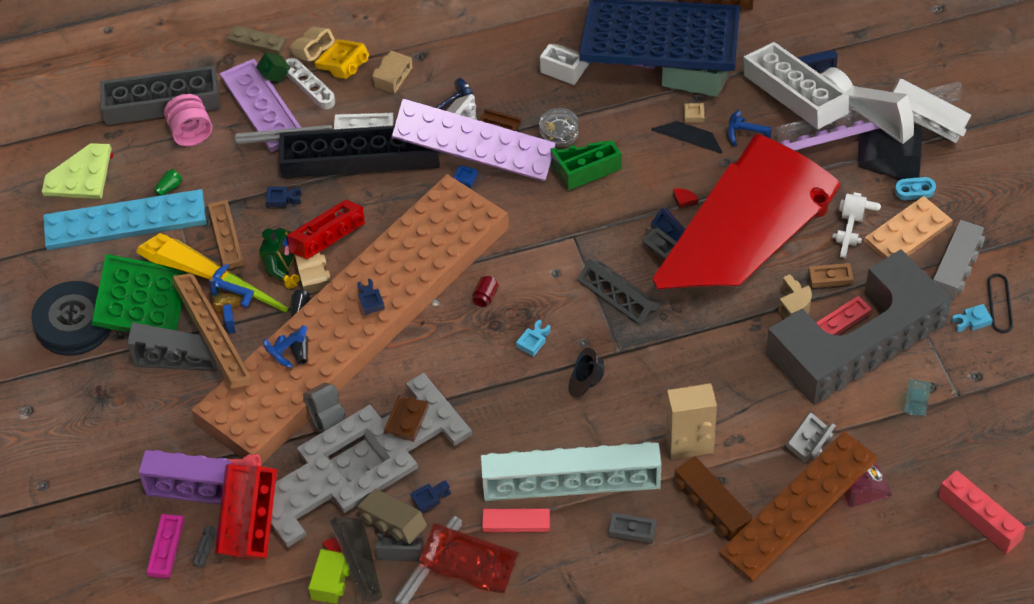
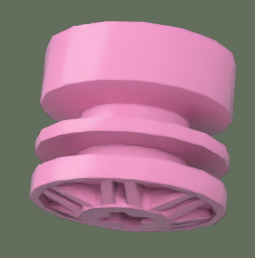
[164,94,213,146]

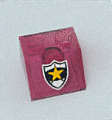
[844,462,892,508]

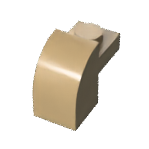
[779,274,812,319]

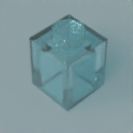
[904,379,932,416]

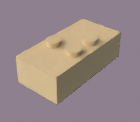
[666,383,717,460]

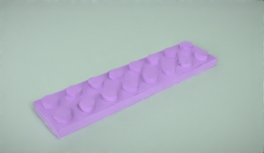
[392,99,556,182]

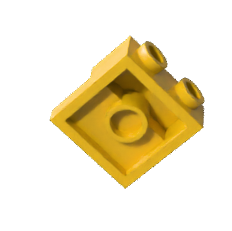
[314,39,369,79]

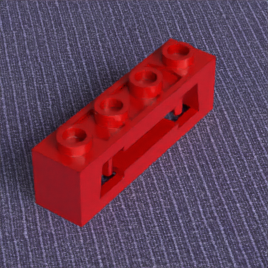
[287,199,365,260]

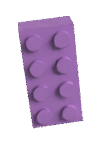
[139,450,232,505]

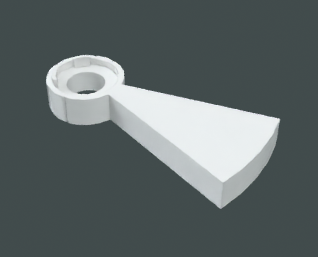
[820,67,914,144]

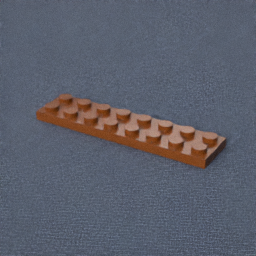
[719,431,878,582]

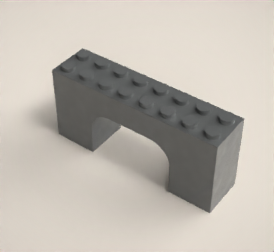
[766,249,951,405]

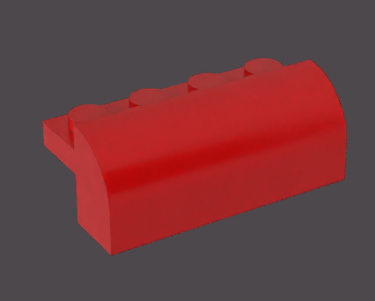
[215,464,277,559]

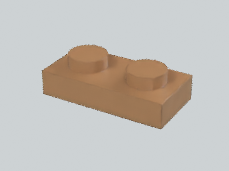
[808,263,854,288]

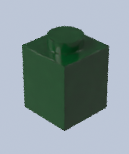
[256,53,291,82]

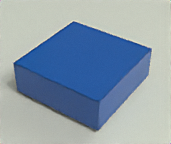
[453,165,478,189]
[223,304,236,334]

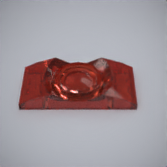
[419,523,519,593]

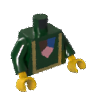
[259,228,301,289]

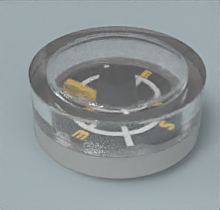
[539,108,579,147]

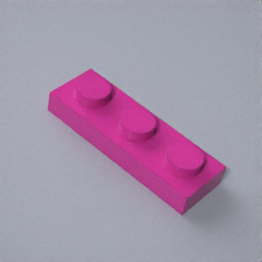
[146,514,185,579]

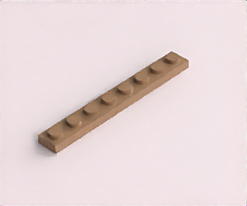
[172,273,252,388]

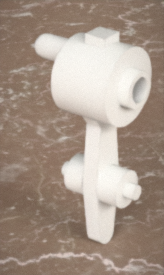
[833,192,881,259]

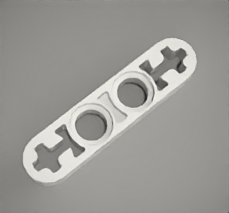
[286,58,335,109]

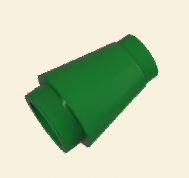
[153,169,183,196]

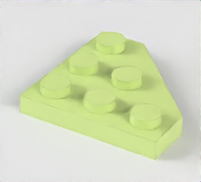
[42,143,112,199]

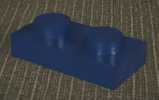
[651,208,686,242]

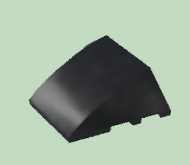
[858,124,922,181]

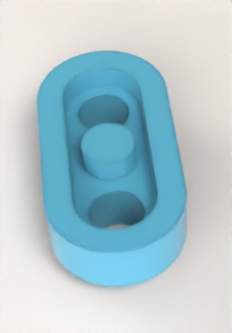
[895,177,936,200]

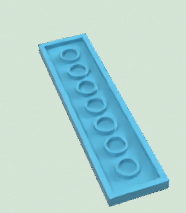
[43,189,207,250]

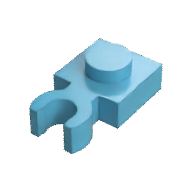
[951,304,993,332]
[516,320,551,357]

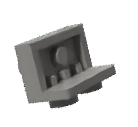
[785,412,835,462]

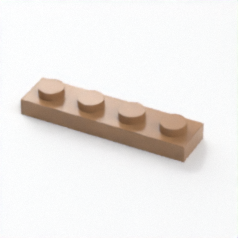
[208,200,244,269]

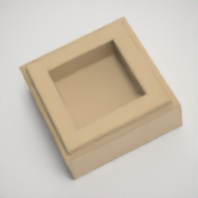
[684,103,704,123]

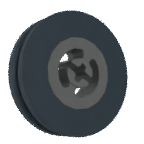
[31,281,112,356]

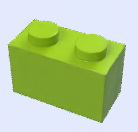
[309,549,351,604]

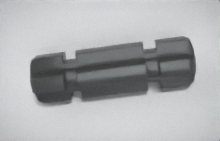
[192,526,217,568]

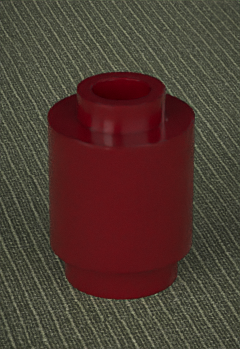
[472,276,499,307]

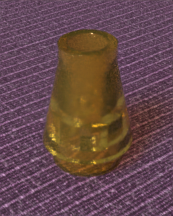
[212,293,243,313]

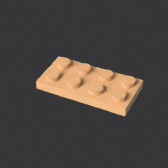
[864,196,953,259]

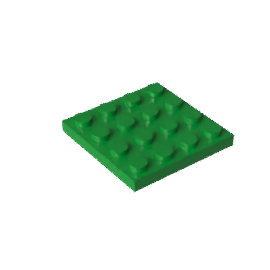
[91,254,187,333]

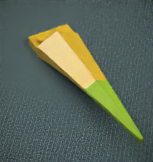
[136,233,289,313]

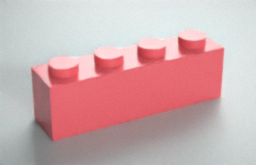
[939,470,1026,554]

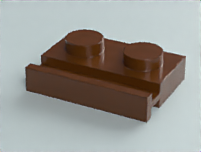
[479,108,521,132]
[384,395,429,442]

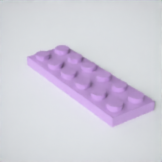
[220,59,301,153]

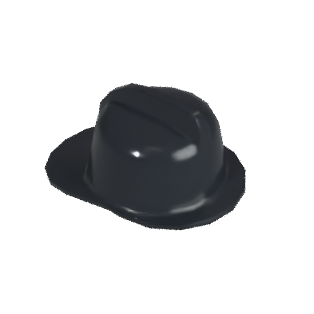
[569,348,605,397]

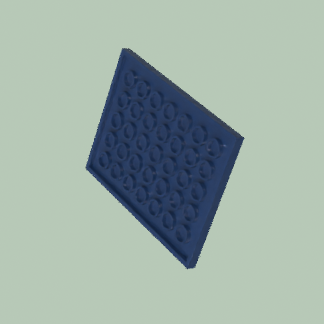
[579,0,740,72]

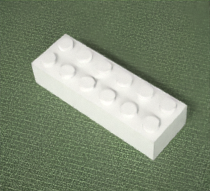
[743,42,849,129]

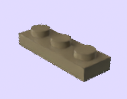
[227,25,287,55]

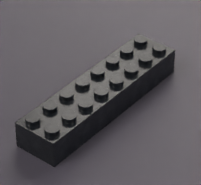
[279,125,440,178]

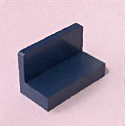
[796,51,838,73]

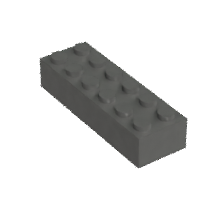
[100,65,221,125]

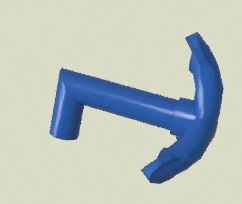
[728,110,771,146]
[209,264,254,308]
[263,326,307,368]

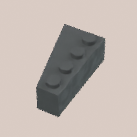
[127,322,219,371]

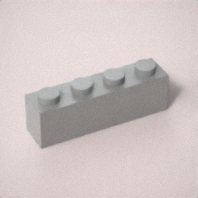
[933,220,985,300]

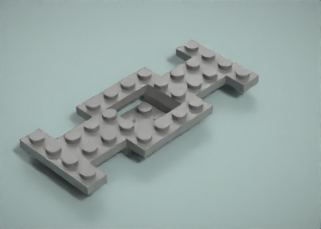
[271,373,472,548]

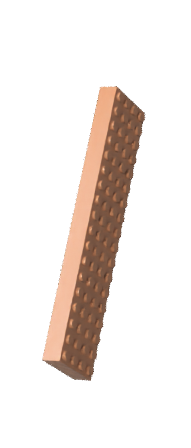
[192,174,509,465]

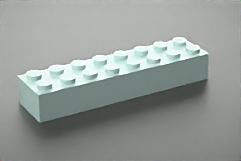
[481,442,661,501]

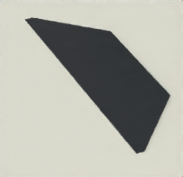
[651,121,722,154]

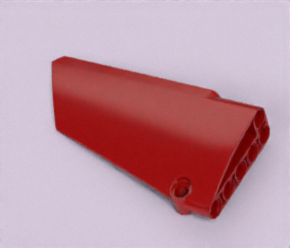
[653,134,841,290]

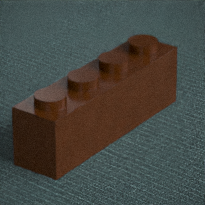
[673,456,752,541]

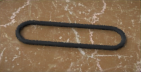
[988,273,1013,333]

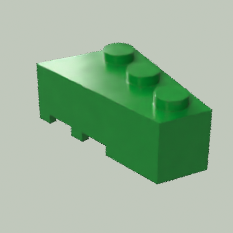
[550,140,622,191]

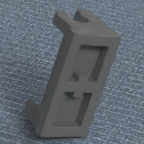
[375,533,424,562]

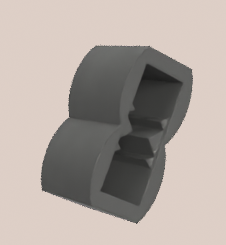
[303,383,346,433]

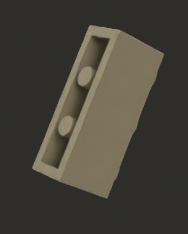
[358,488,427,544]

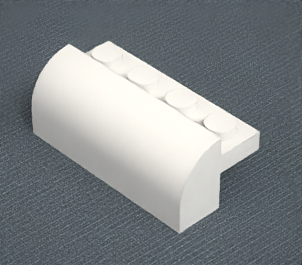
[892,78,971,143]

